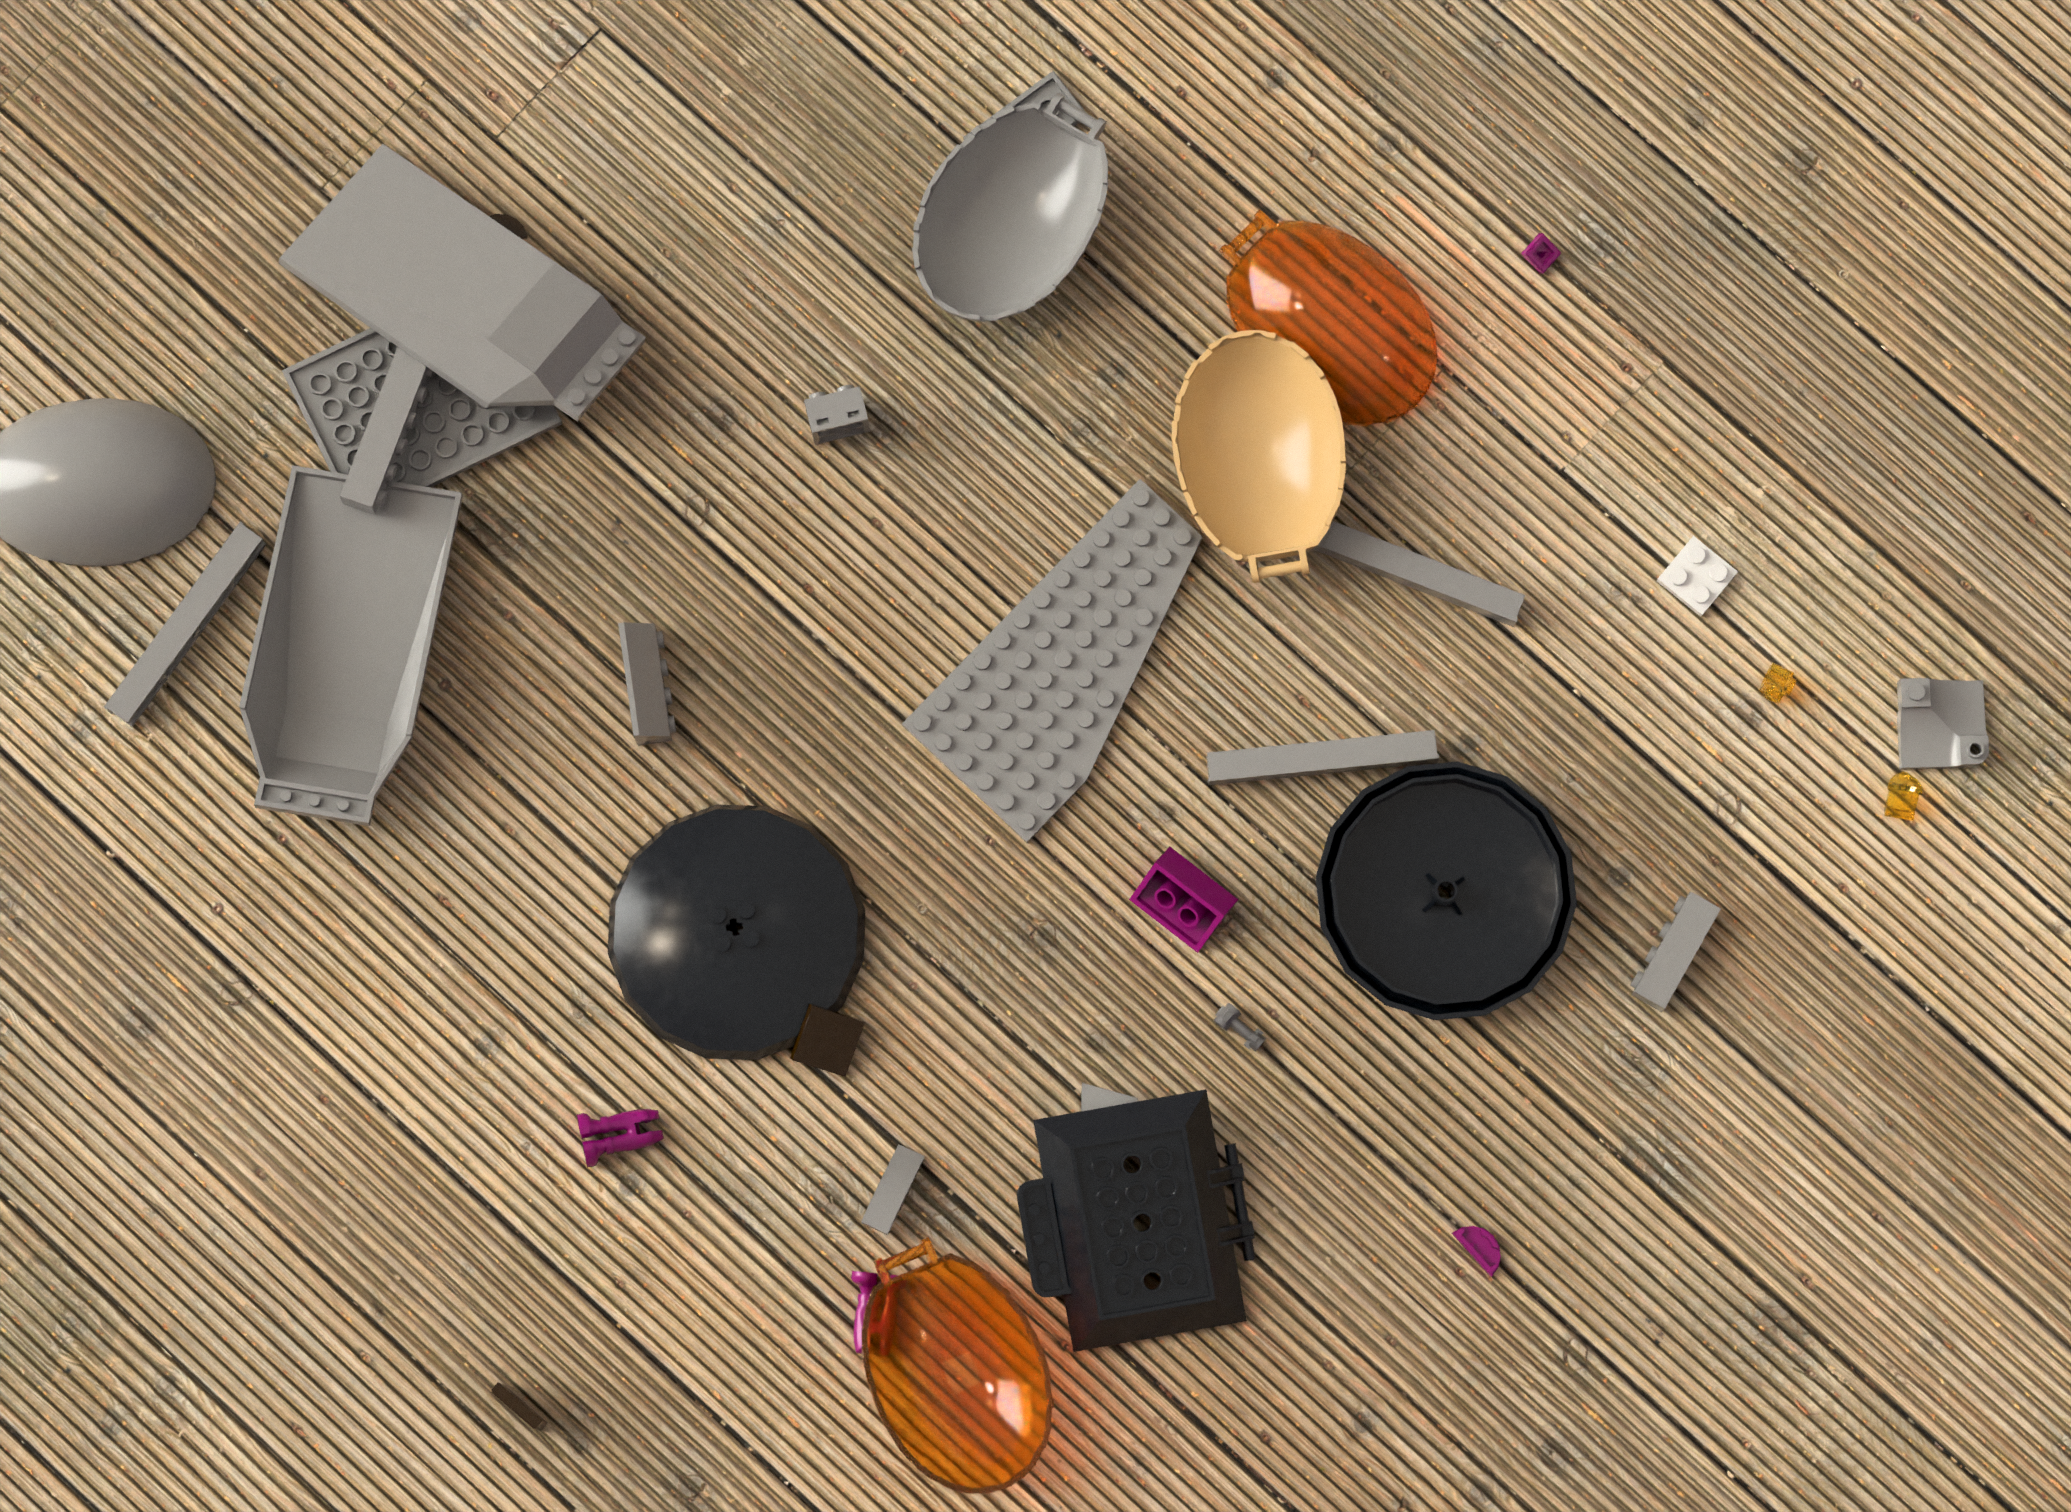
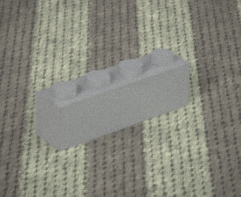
[1630,891,1721,1012]

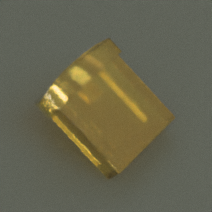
[1884,771,1923,820]

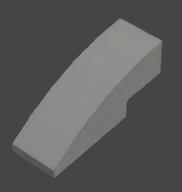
[861,1144,925,1235]

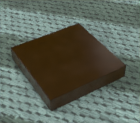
[790,1004,865,1077]
[492,1382,548,1431]

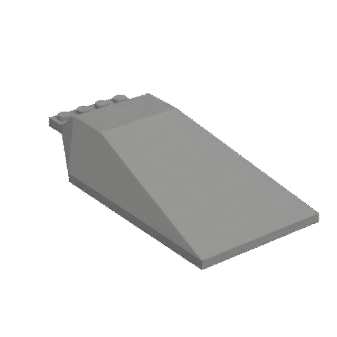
[279,144,646,422]
[239,465,463,826]

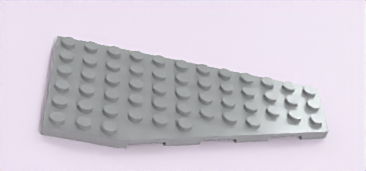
[902,479,1202,843]

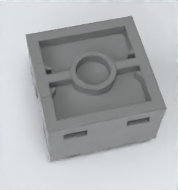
[804,385,870,445]

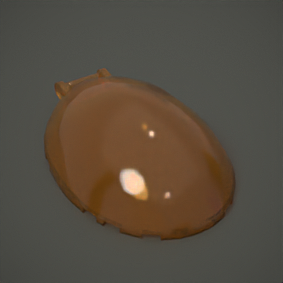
[1219,210,1438,426]
[862,1237,1054,1494]

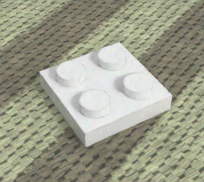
[1657,536,1738,617]

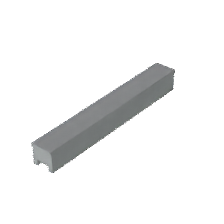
[104,521,267,727]
[1312,521,1525,627]
[1206,730,1439,786]

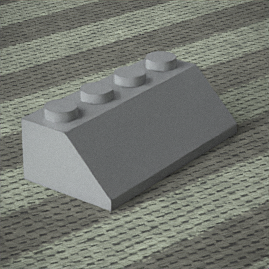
[618,622,676,746]

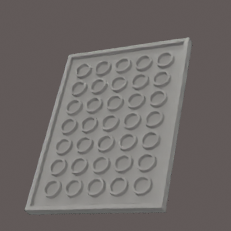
[282,328,562,487]

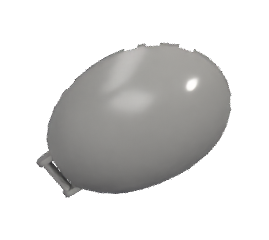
[912,93,1108,322]
[0,398,216,567]

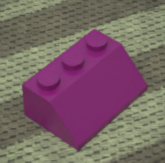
[1129,847,1238,953]

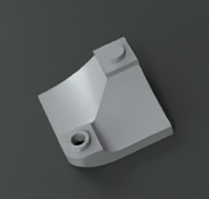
[1897,678,1989,770]

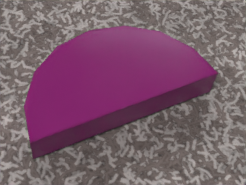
[1451,1226,1501,1277]

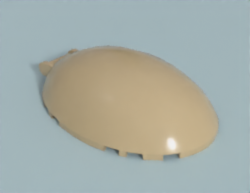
[1172,330,1346,583]

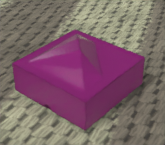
[1521,233,1561,274]

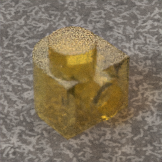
[1758,662,1796,703]

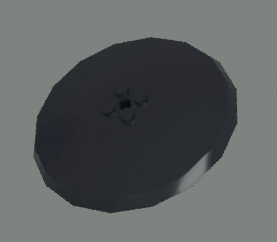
[1316,761,1577,1020]
[608,805,865,1060]

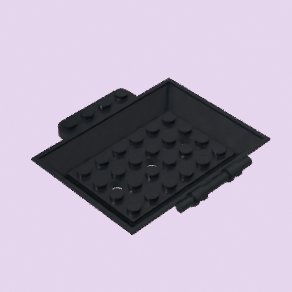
[1017,1089,1256,1352]

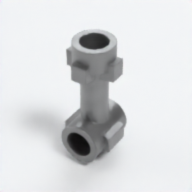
[1213,1003,1267,1052]

